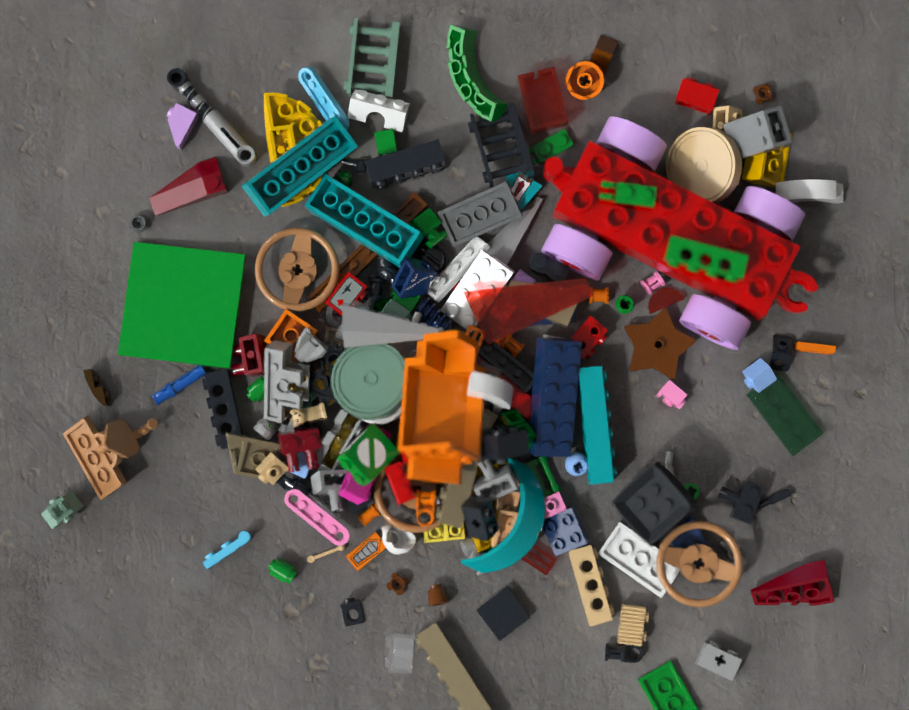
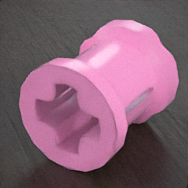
[640,271,666,296]

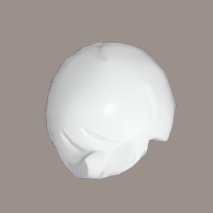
[381,523,416,555]

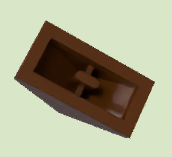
[590,35,618,75]

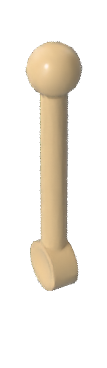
[307,545,346,563]

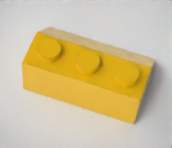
[742,132,792,188]

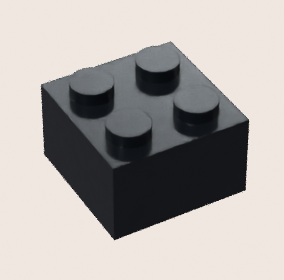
[480,425,530,461]

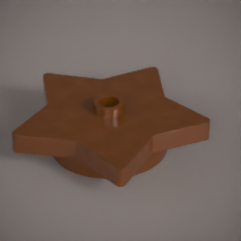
[624,308,696,380]

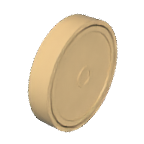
[666,127,742,204]

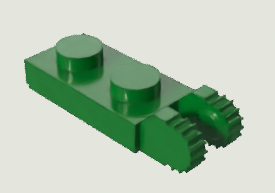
[519,129,574,167]
[599,181,657,208]

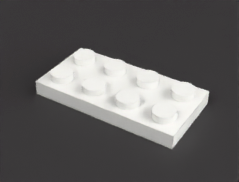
[441,249,515,333]
[598,522,681,598]

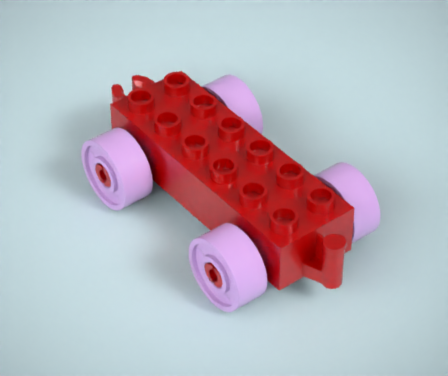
[541,117,818,350]

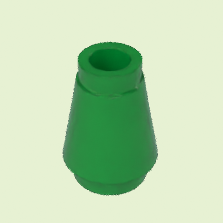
[615,295,635,314]

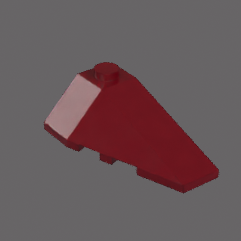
[150,157,228,216]
[750,560,835,606]

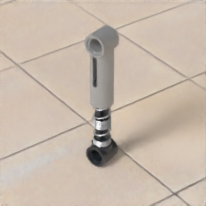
[167,68,257,167]

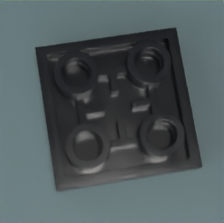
[476,587,530,641]

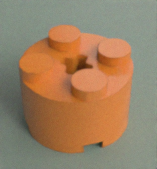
[566,60,605,100]

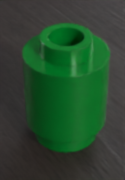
[246,376,264,403]
[268,558,298,584]

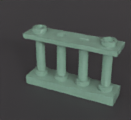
[344,18,400,99]

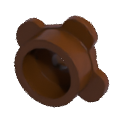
[753,84,774,104]
[386,573,409,595]

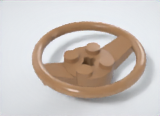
[255,227,339,311]
[374,452,441,533]
[656,521,743,607]

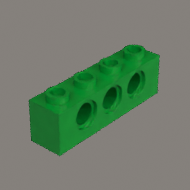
[664,235,749,283]

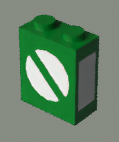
[337,423,400,487]

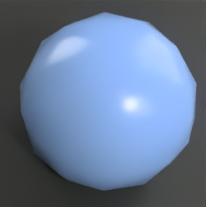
[565,452,588,476]

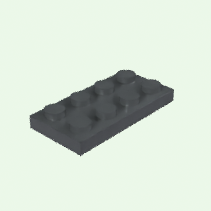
[437,181,523,247]

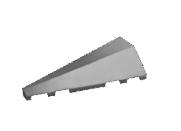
[487,197,543,265]
[342,303,443,348]

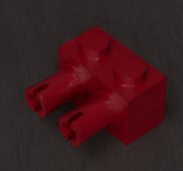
[229,334,267,377]
[277,427,321,472]

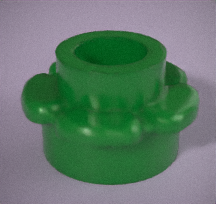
[336,170,353,187]

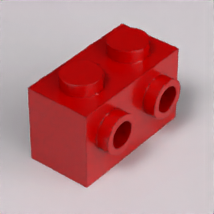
[570,315,608,361]

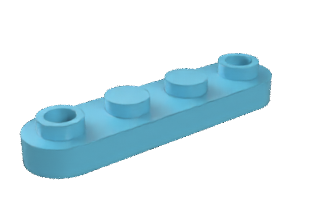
[298,66,350,130]

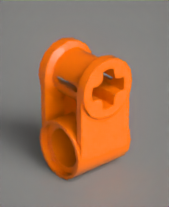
[416,489,436,527]

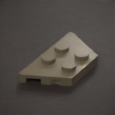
[226,432,287,479]

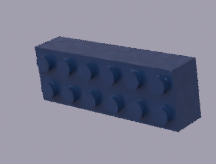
[529,337,582,457]

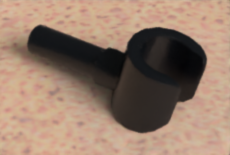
[340,159,366,173]

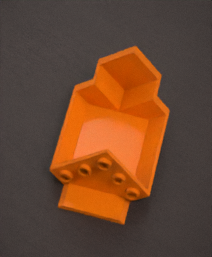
[398,330,486,485]

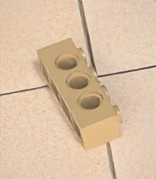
[568,545,615,626]

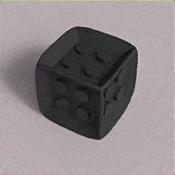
[611,462,699,547]

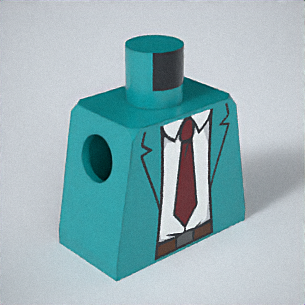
[505,172,542,212]

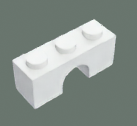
[347,89,410,132]

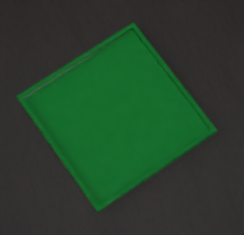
[118,242,246,369]

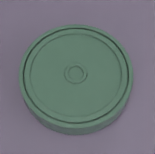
[331,344,405,420]

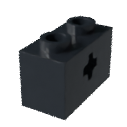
[461,495,499,541]

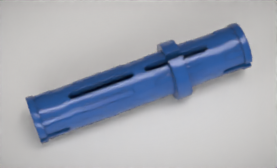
[151,365,206,405]

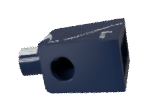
[392,258,440,298]

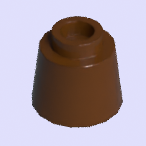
[428,584,450,607]

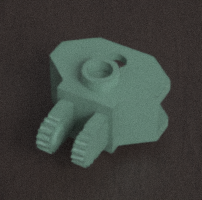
[41,491,84,529]

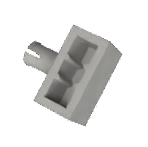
[474,458,518,501]
[311,469,347,512]

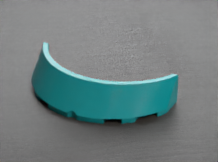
[460,458,545,573]

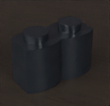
[528,253,570,284]

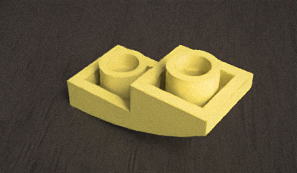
[423,524,465,543]

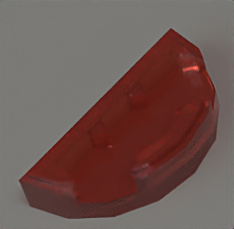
[648,288,685,315]

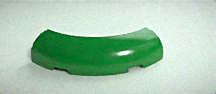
[447,25,508,122]

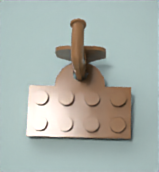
[63,416,158,500]

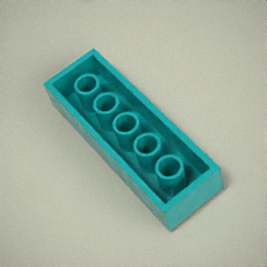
[241,115,358,217]
[304,174,423,268]
[578,366,617,485]

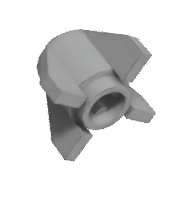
[294,327,329,363]

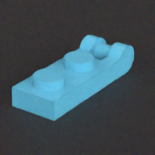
[203,531,252,569]

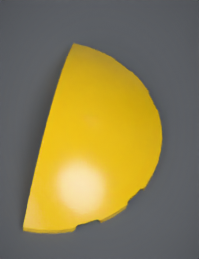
[264,93,324,207]

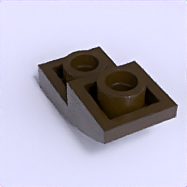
[83,369,111,407]

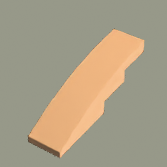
[491,470,520,548]

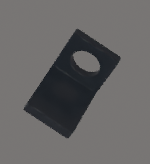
[769,335,792,372]
[340,597,364,626]

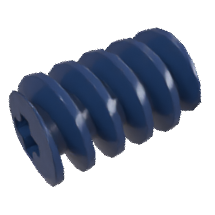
[414,297,454,332]

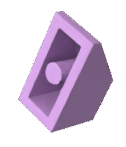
[167,103,199,150]

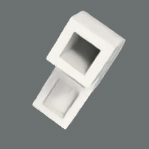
[776,179,844,204]
[467,372,514,413]

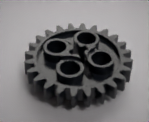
[303,341,344,403]

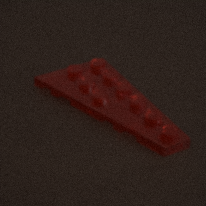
[463,278,594,345]

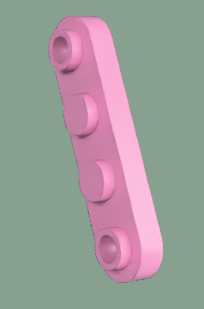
[284,489,350,546]

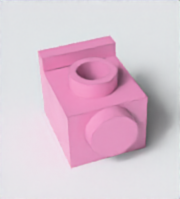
[655,380,687,409]

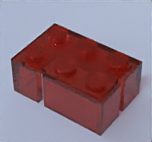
[517,66,569,135]

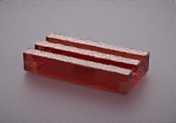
[521,545,557,575]

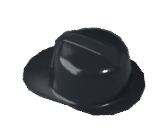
[411,239,449,274]

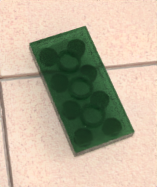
[746,372,824,456]

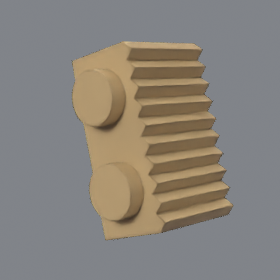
[617,604,649,646]

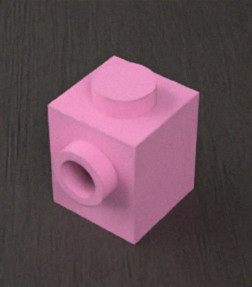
[544,492,567,519]

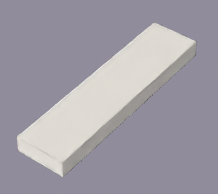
[427,236,490,303]

